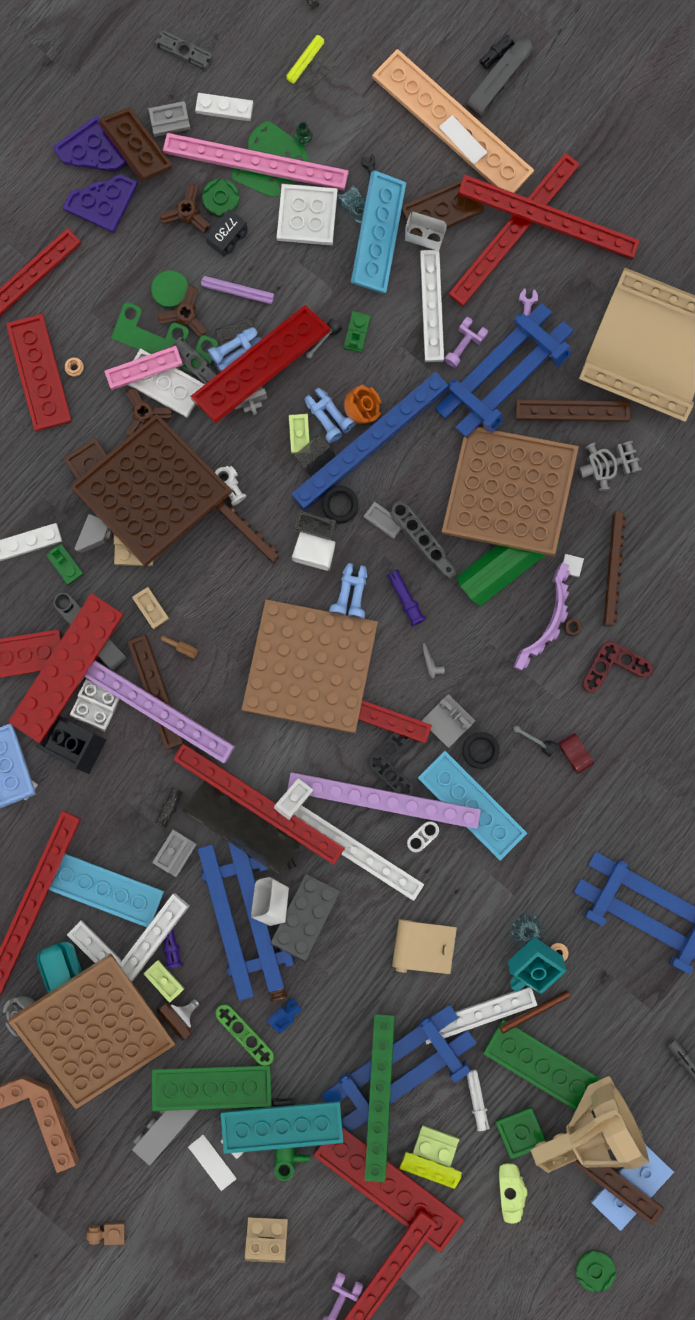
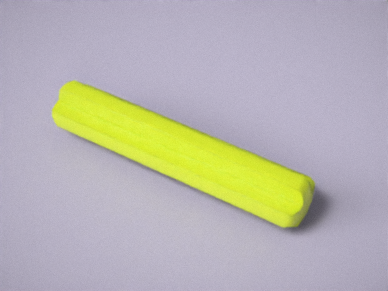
[286,35,324,84]

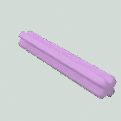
[201,276,274,304]

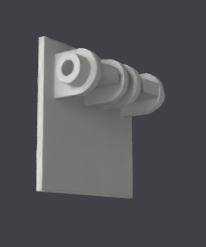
[422,694,475,748]

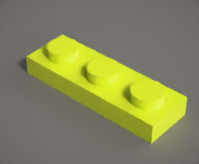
[399,1152,462,1189]

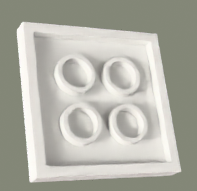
[277,184,338,245]

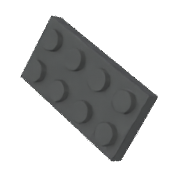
[270,874,340,962]

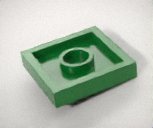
[495,1106,547,1159]

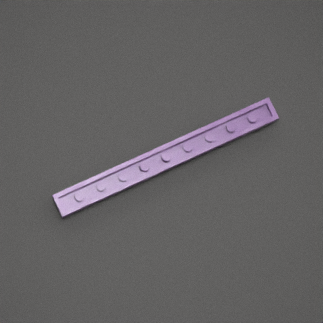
[85,660,235,763]
[287,772,481,829]

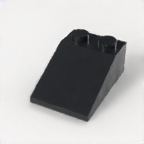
[36,715,107,774]

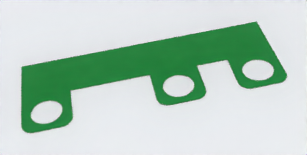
[111,302,218,374]

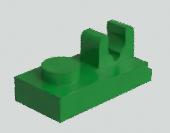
[344,311,371,353]
[46,544,84,585]

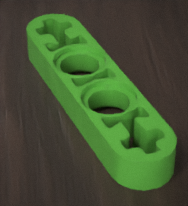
[216,1003,274,1066]

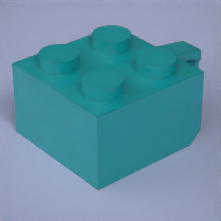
[508,937,566,993]

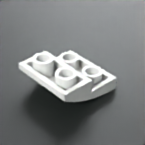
[70,679,120,732]

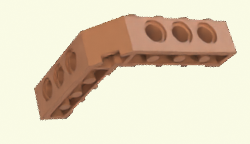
[0,1075,79,1173]

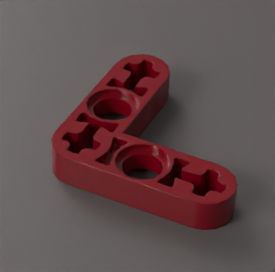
[582,642,653,693]

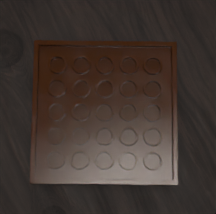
[70,414,233,567]

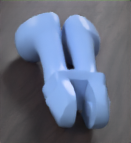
[207,327,261,372]
[304,388,356,443]
[329,563,367,619]

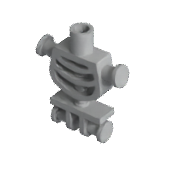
[579,441,642,491]

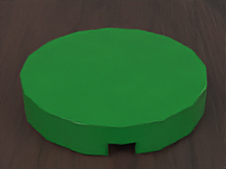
[202,179,239,217]
[151,270,188,309]
[576,1250,616,1292]

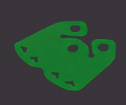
[232,121,309,197]

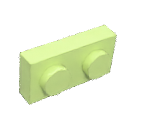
[289,414,310,454]
[144,960,185,1003]

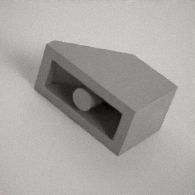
[74,514,113,553]

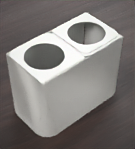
[405,212,447,251]
[292,532,335,571]
[251,877,289,926]

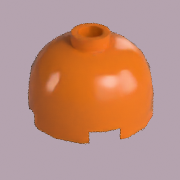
[344,385,381,424]

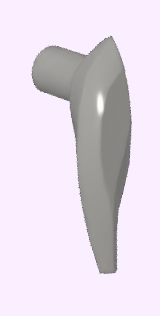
[423,643,445,679]

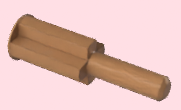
[161,635,199,659]

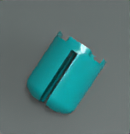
[36,942,82,993]

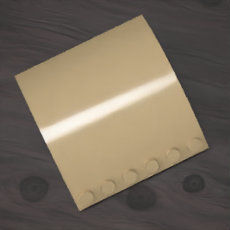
[579,268,695,422]

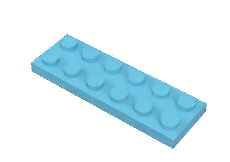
[351,171,406,294]
[418,751,527,861]
[50,854,165,927]

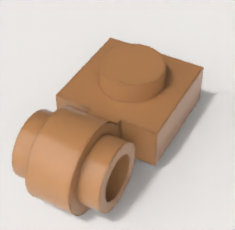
[86,1222,125,1245]

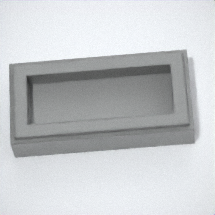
[363,501,401,539]

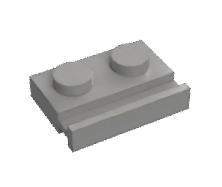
[148,101,191,137]
[152,829,197,877]

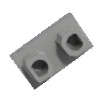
[235,387,267,415]

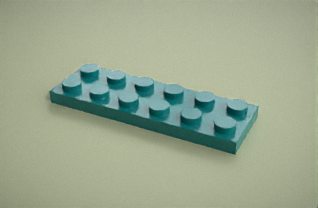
[221,1101,343,1154]

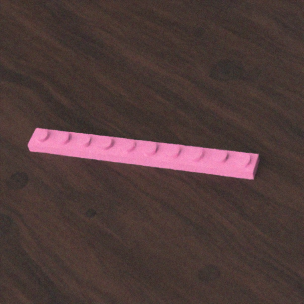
[163,133,349,191]

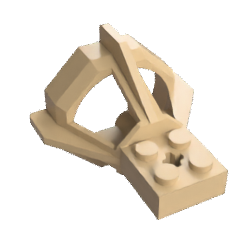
[531,1076,649,1173]

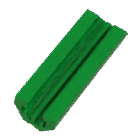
[457,542,559,606]

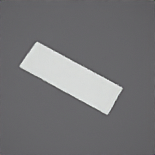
[439,115,487,164]
[188,1135,237,1191]

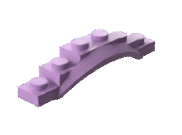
[512,562,570,671]

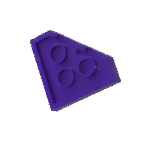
[52,115,128,172]
[63,174,138,233]

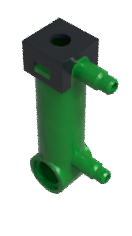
[274,1098,310,1181]

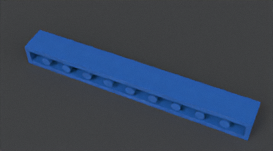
[292,372,448,512]

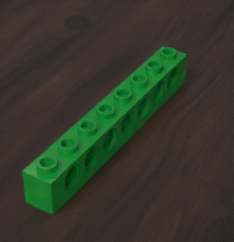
[365,1014,395,1182]

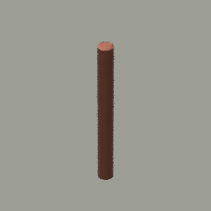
[499,990,570,1034]

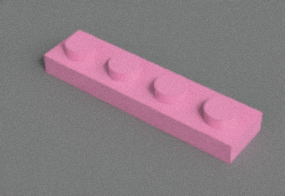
[104,346,183,390]

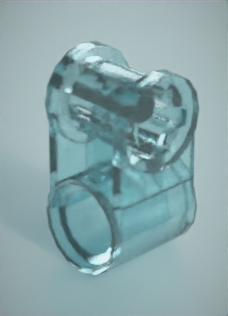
[337,185,366,223]

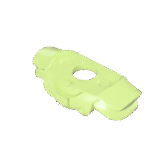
[499,1163,528,1224]

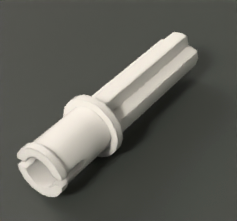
[467,1070,490,1131]

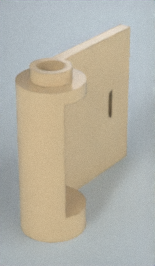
[392,919,457,974]

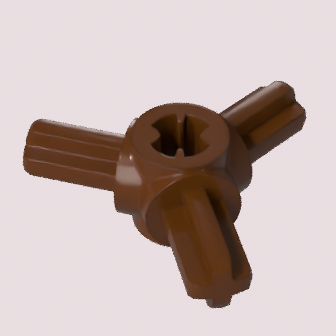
[160,184,210,233]
[157,286,207,338]
[126,388,172,437]

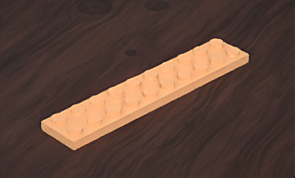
[372,49,534,193]

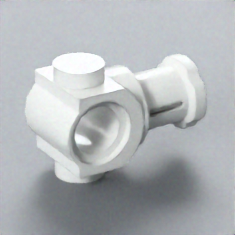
[215,466,247,506]

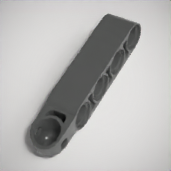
[467,37,533,116]
[390,501,457,580]
[53,593,127,671]

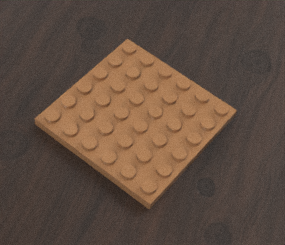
[442,427,579,556]
[242,600,378,734]
[9,953,176,1110]

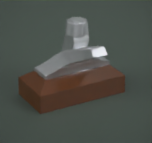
[157,999,199,1041]

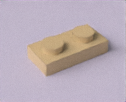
[132,587,169,629]

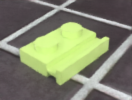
[413,1125,459,1167]

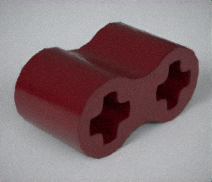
[558,733,594,774]

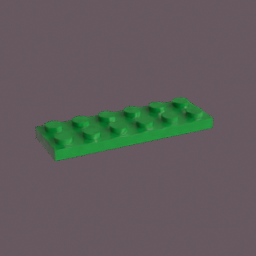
[483,1019,601,1110]
[151,1066,271,1112]

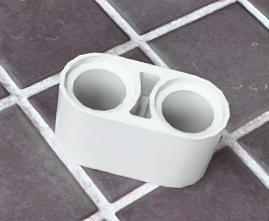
[407,821,439,852]

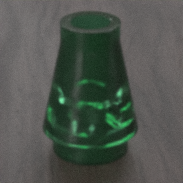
[294,121,313,145]

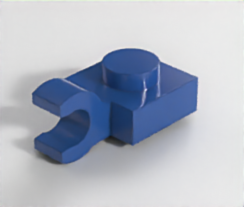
[267,998,302,1034]

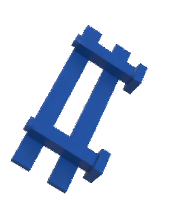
[435,303,574,438]
[198,836,296,1001]
[574,852,695,975]
[321,1004,477,1132]

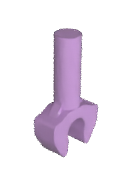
[519,289,538,316]

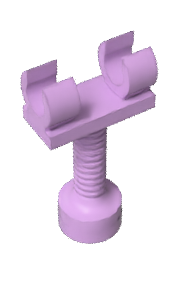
[444,316,488,368]
[323,1272,363,1320]

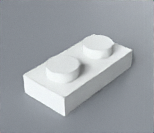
[274,778,313,820]

